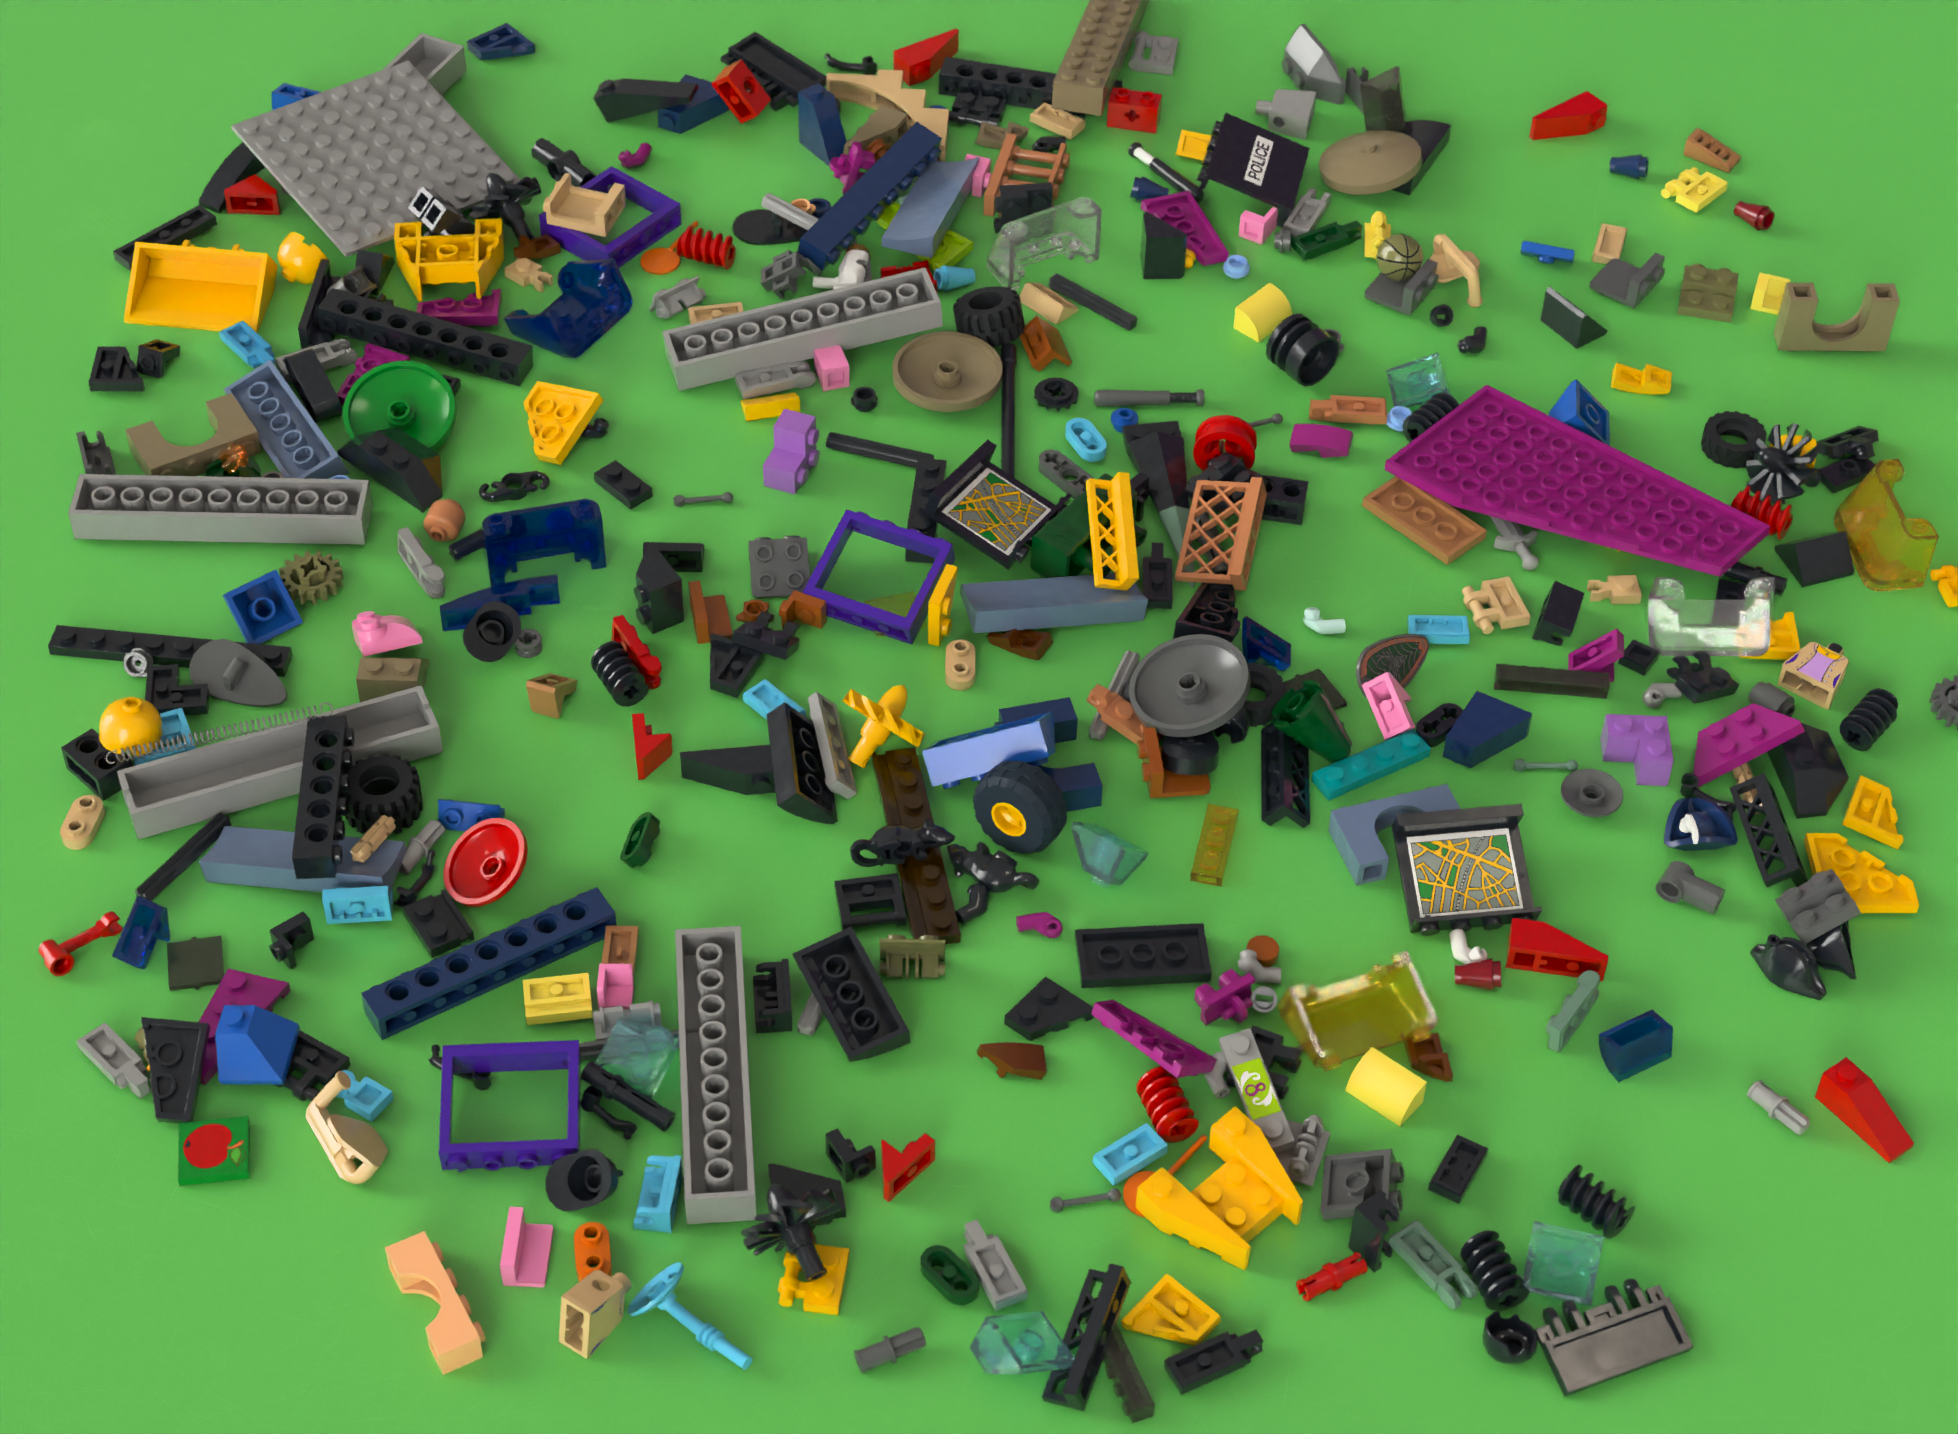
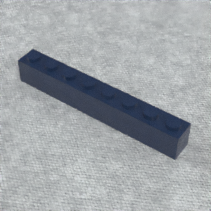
[797,122,942,272]

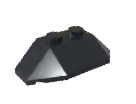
[337,427,442,512]
[1767,723,1849,819]

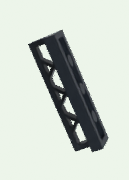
[298,259,342,350]
[1261,723,1310,828]
[1730,773,1808,888]
[1042,1263,1131,1411]

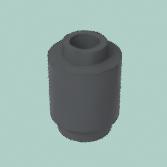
[1748,682,1795,717]

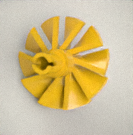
[842,685,925,769]

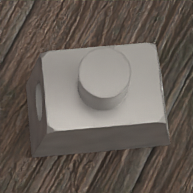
[1255,89,1316,140]

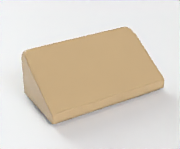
[1020,282,1079,324]

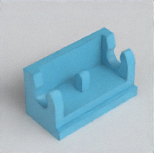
[633,1155,683,1233]

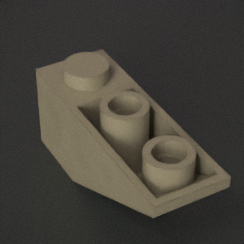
[843,105,908,156]

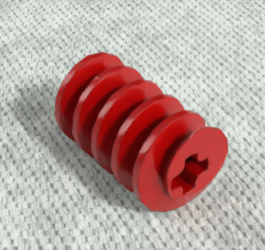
[676,225,736,270]
[1730,485,1793,540]
[1136,1066,1199,1143]

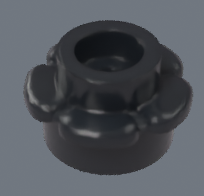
[851,387,878,412]

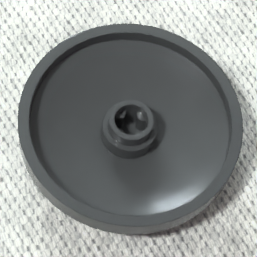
[1129,634,1251,737]

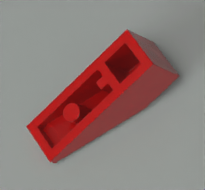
[894,29,959,86]
[1529,91,1608,140]
[1506,918,1608,981]
[1815,1057,1914,1163]

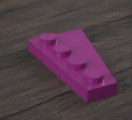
[1141,191,1229,266]
[199,969,291,1085]

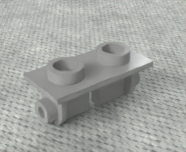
[649,276,706,319]
[593,1000,663,1041]

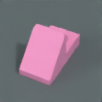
[1362,672,1415,740]

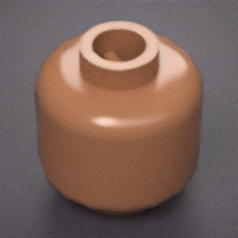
[423,499,466,542]

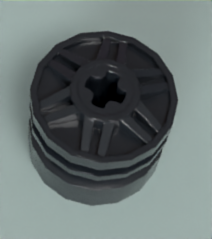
[1266,313,1340,387]

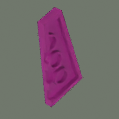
[1091,1000,1217,1078]

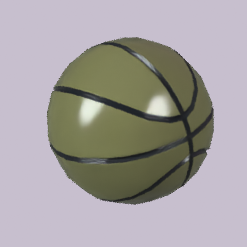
[1376,234,1423,281]

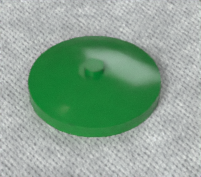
[343,361,457,451]

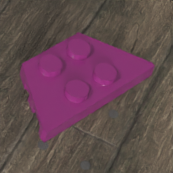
[1693,703,1805,788]

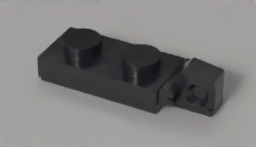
[1142,542,1172,609]
[1164,1329,1263,1395]

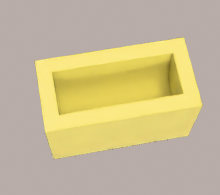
[1233,283,1292,342]
[1345,1047,1427,1127]

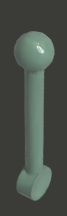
[1513,759,1578,772]

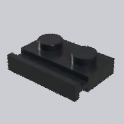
[402,889,474,958]

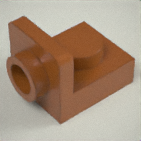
[779,590,827,629]

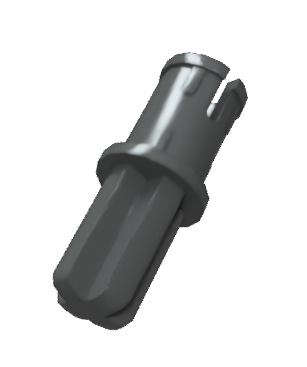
[854,1327,926,1373]

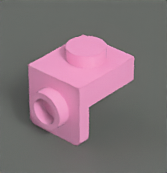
[965,154,992,197]

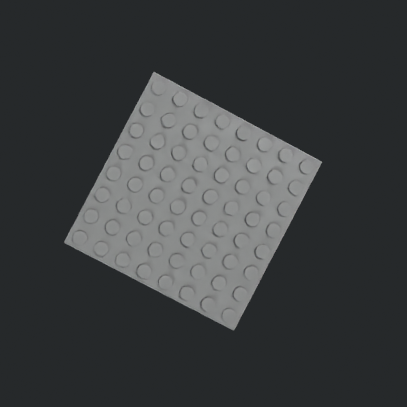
[232,61,521,257]

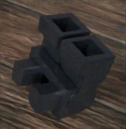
[408,186,475,236]

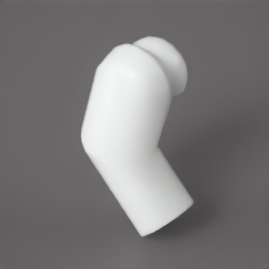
[1449,929,1487,964]

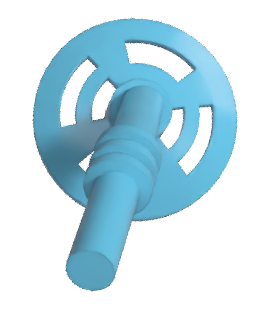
[627,1262,752,1370]

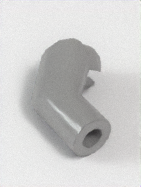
[1643,683,1682,708]
[1238,949,1281,984]
[1204,1051,1231,1099]

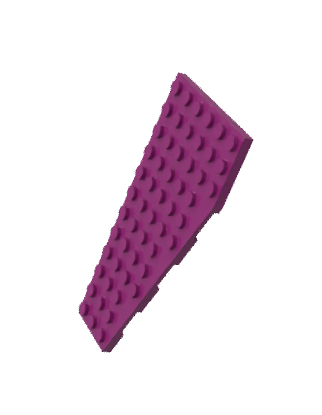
[1385,385,1770,577]

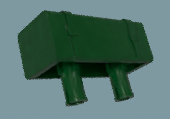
[1030,473,1147,578]

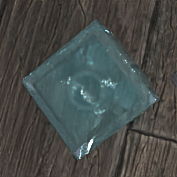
[1386,352,1451,408]
[595,1018,679,1099]
[1522,1221,1604,1306]

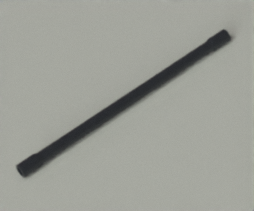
[1000,343,1017,478]

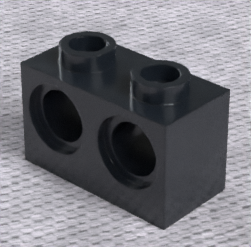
[1262,475,1308,525]
[61,728,133,801]

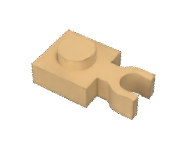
[504,258,553,293]
[1587,575,1642,604]

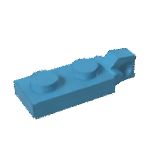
[219,321,275,368]

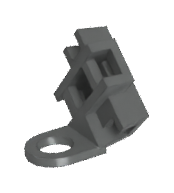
[761,250,822,299]

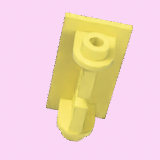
[1364,211,1391,259]

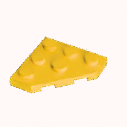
[523,381,604,465]
[1804,833,1919,913]

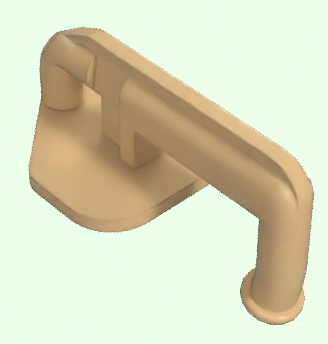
[1430,234,1483,307]
[306,1071,388,1184]

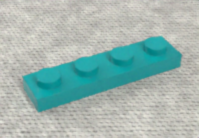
[1311,729,1431,801]

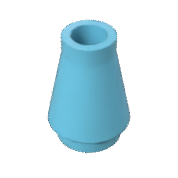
[934,265,975,292]

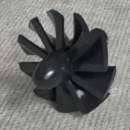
[469,173,541,244]
[1746,423,1821,505]
[741,1183,841,1282]

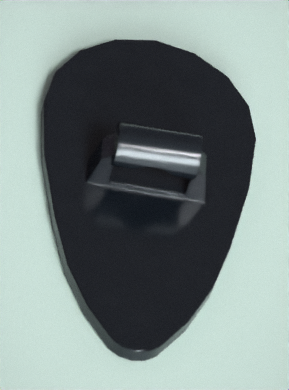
[733,209,807,245]

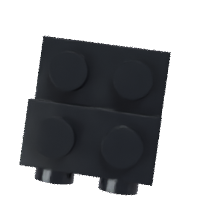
[994,183,1053,240]
[1185,452,1267,520]

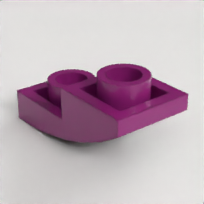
[1289,424,1353,458]

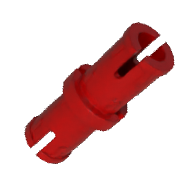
[1296,1252,1367,1302]

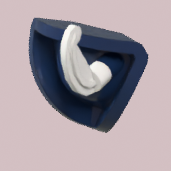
[1664,798,1738,851]

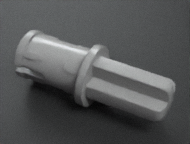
[399,820,445,875]
[1747,1080,1810,1135]

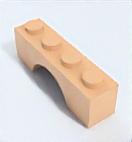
[385,1231,485,1375]

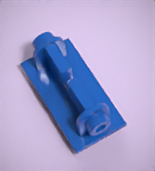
[438,799,505,831]

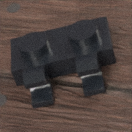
[732,611,801,660]
[1666,650,1739,704]
[1227,1026,1302,1100]

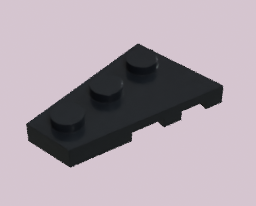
[141,1017,210,1124]

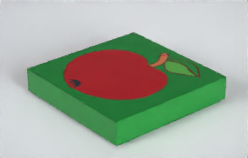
[178,1116,250,1186]

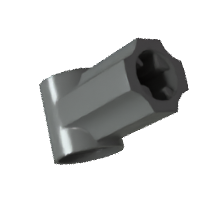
[1656,861,1725,914]

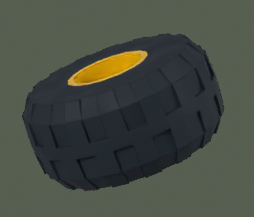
[973,761,1067,854]

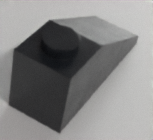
[680,745,776,795]

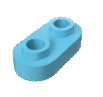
[1065,418,1107,462]

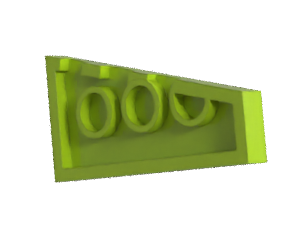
[875,202,973,271]

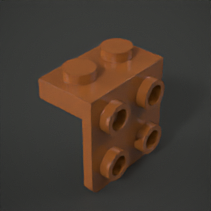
[1137,727,1211,798]

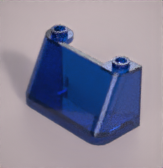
[504,259,633,358]
[482,499,606,587]

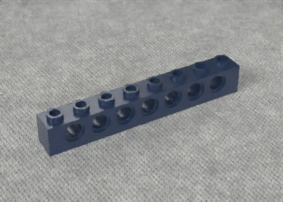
[361,887,617,1040]

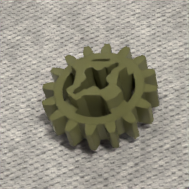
[279,551,344,605]

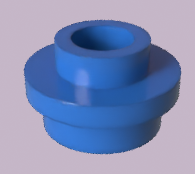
[1111,408,1138,433]

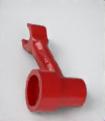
[38,911,123,976]

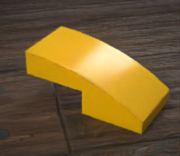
[1611,363,1672,395]

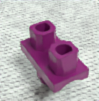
[829,141,875,194]
[1194,968,1255,1025]

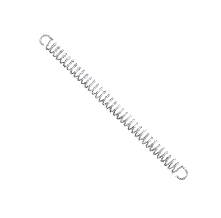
[106,703,333,764]

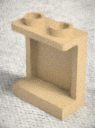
[543,173,626,237]

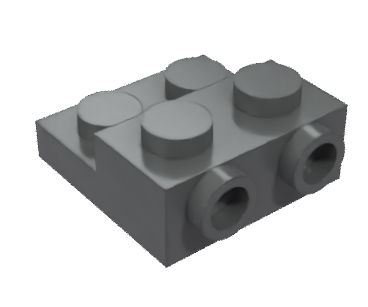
[1775,868,1861,944]
[1320,1149,1404,1222]

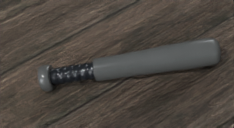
[1094,389,1204,406]

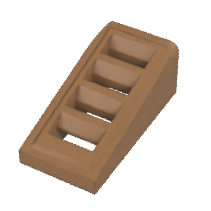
[1683,128,1741,173]

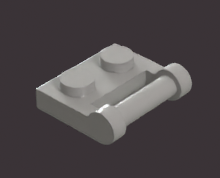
[1129,31,1178,75]

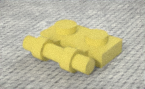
[1661,167,1728,213]

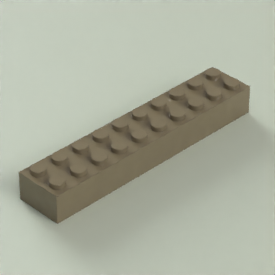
[1052,0,1149,116]

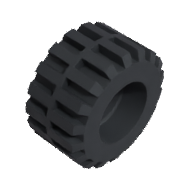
[953,286,1025,348]
[344,754,423,834]

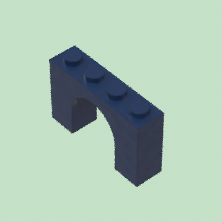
[994,697,1103,812]

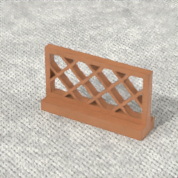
[1175,477,1267,591]

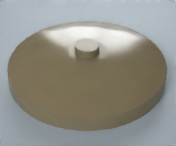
[1319,130,1422,195]
[892,331,1003,412]

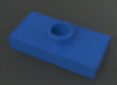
[1521,241,1575,264]

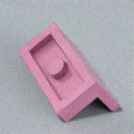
[500,1207,554,1287]

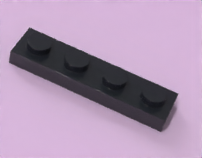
[113,205,217,271]

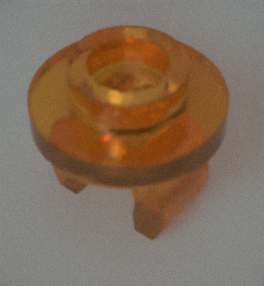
[218,442,249,473]

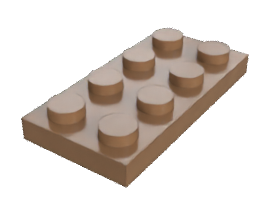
[1362,476,1487,565]

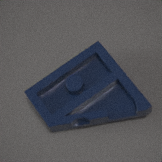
[466,23,535,60]

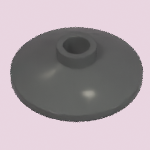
[1561,769,1623,817]

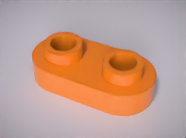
[574,1222,612,1282]

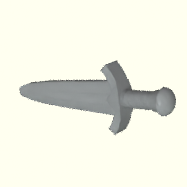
[1490,516,1539,571]

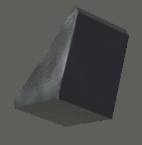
[355,250,395,295]

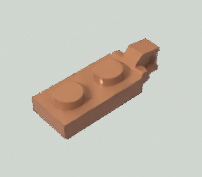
[1309,395,1387,425]
[1086,683,1165,745]

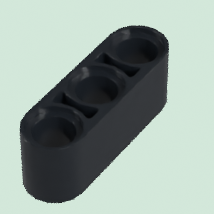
[284,348,342,423]

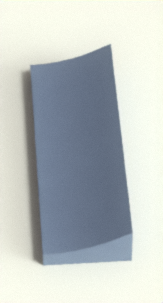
[881,157,979,258]
[223,360,349,479]
[960,573,1149,633]
[199,826,407,893]

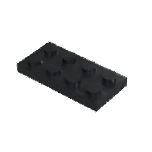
[1075,923,1212,988]

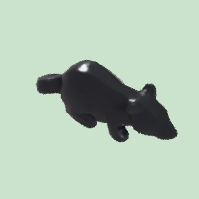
[850,818,955,867]
[947,842,1040,893]

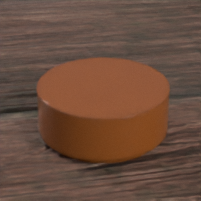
[1247,935,1279,967]

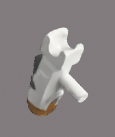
[813,244,872,290]

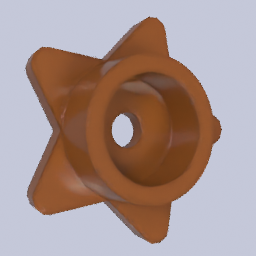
[736,599,774,622]

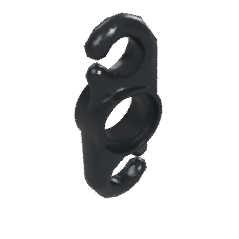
[479,471,550,502]

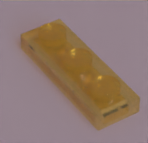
[1190,804,1239,887]

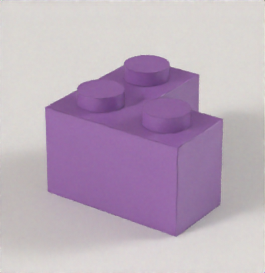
[763,408,820,494]
[1600,714,1674,786]

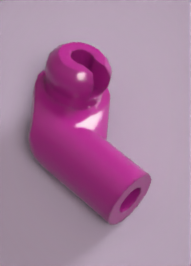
[618,143,652,168]
[1016,912,1063,938]

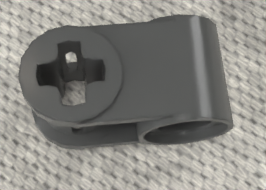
[326,265,377,297]

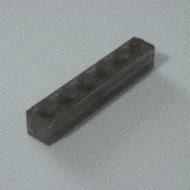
[1494,664,1609,699]
[1082,1298,1155,1423]

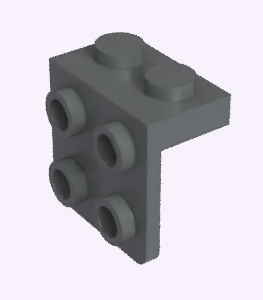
[1589,253,1665,308]
[1364,259,1439,316]
[748,535,810,598]

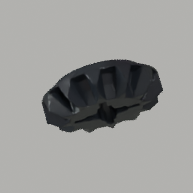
[1034,378,1078,412]

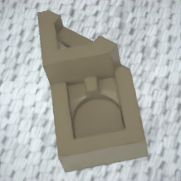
[975,121,1029,149]

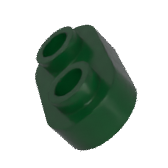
[620,812,660,868]
[920,1245,979,1305]

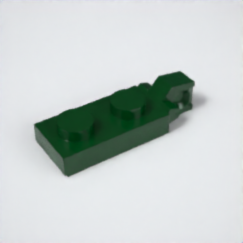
[1291,220,1362,261]

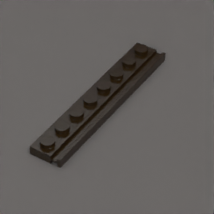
[872,747,961,944]

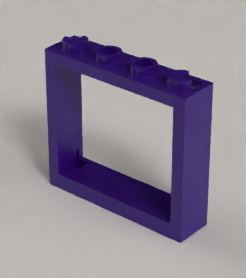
[539,166,682,275]
[802,509,955,645]
[439,1040,581,1172]

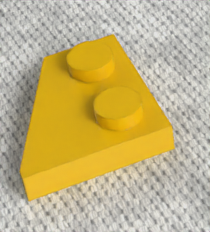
[928,564,958,647]
[1736,612,1801,660]
[1842,775,1904,850]
[1121,1274,1221,1346]

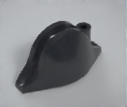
[1806,921,1857,979]
[1750,935,1826,1000]

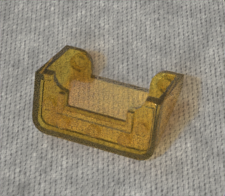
[1834,458,1939,591]
[1277,951,1439,1071]

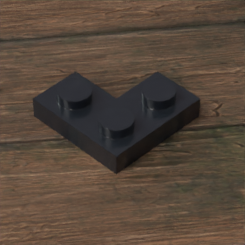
[145,664,209,716]

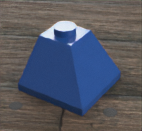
[1549,379,1610,446]
[222,570,303,644]
[215,1005,300,1085]

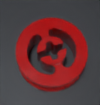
[1193,415,1257,471]

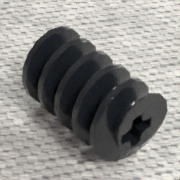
[1403,392,1459,443]
[591,641,649,707]
[1839,688,1898,751]
[1558,1164,1635,1239]
[1460,1231,1529,1311]

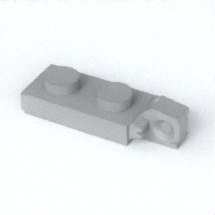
[76,1023,151,1099]
[963,1219,1028,1311]

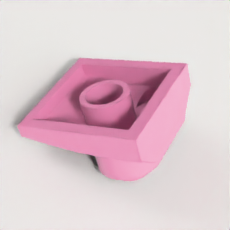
[352,611,423,657]

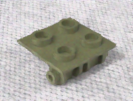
[879,934,945,979]

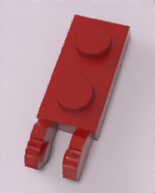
[611,615,662,689]

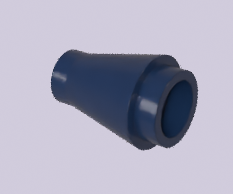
[1610,154,1649,180]
[1130,176,1169,201]

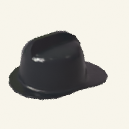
[463,601,521,662]
[546,1149,623,1211]

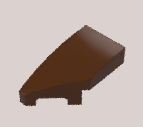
[513,234,561,259]
[987,629,1053,660]
[1404,1033,1453,1082]
[977,1042,1047,1080]

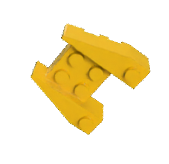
[394,218,505,302]
[1136,1107,1303,1270]

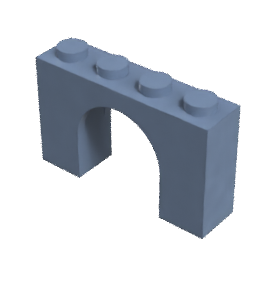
[1328,784,1461,886]

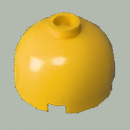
[277,232,332,284]
[99,697,163,756]

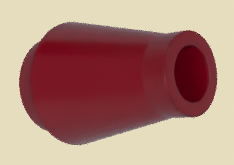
[1734,201,1774,231]
[1455,958,1501,990]

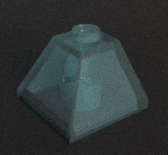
[1071,821,1149,888]
[970,1311,1075,1374]

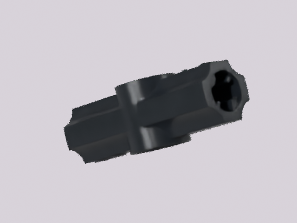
[531,138,596,187]

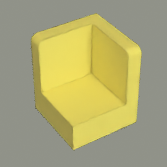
[1750,272,1791,315]

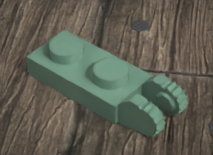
[1546,970,1600,1052]
[1388,1220,1478,1310]

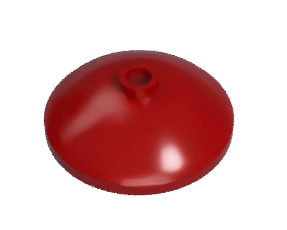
[443,818,528,907]

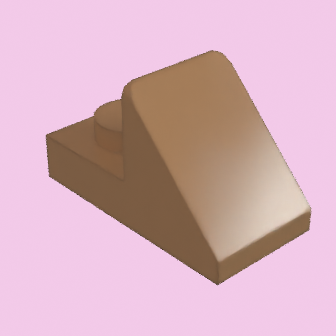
[526,673,577,718]

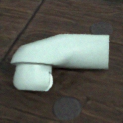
[1303,607,1346,635]

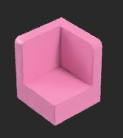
[1239,207,1278,245]
[814,345,849,391]
[597,964,634,1009]

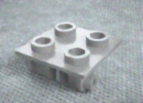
[1275,1115,1331,1187]

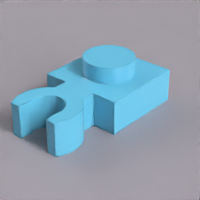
[336,1070,393,1122]

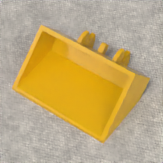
[124,240,278,333]

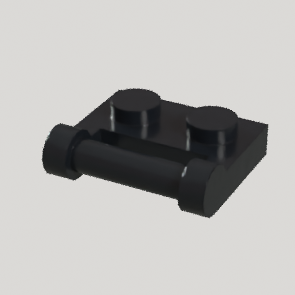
[834,873,906,930]

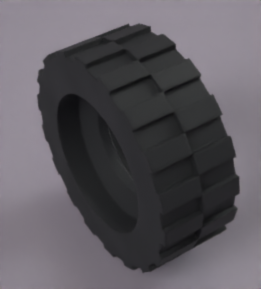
[1701,411,1767,468]
[1244,662,1285,727]

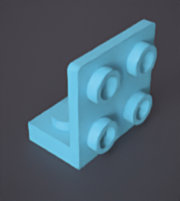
[322,886,393,924]

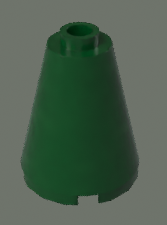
[1270,679,1352,763]

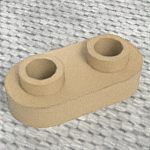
[945,639,975,691]
[60,795,105,850]

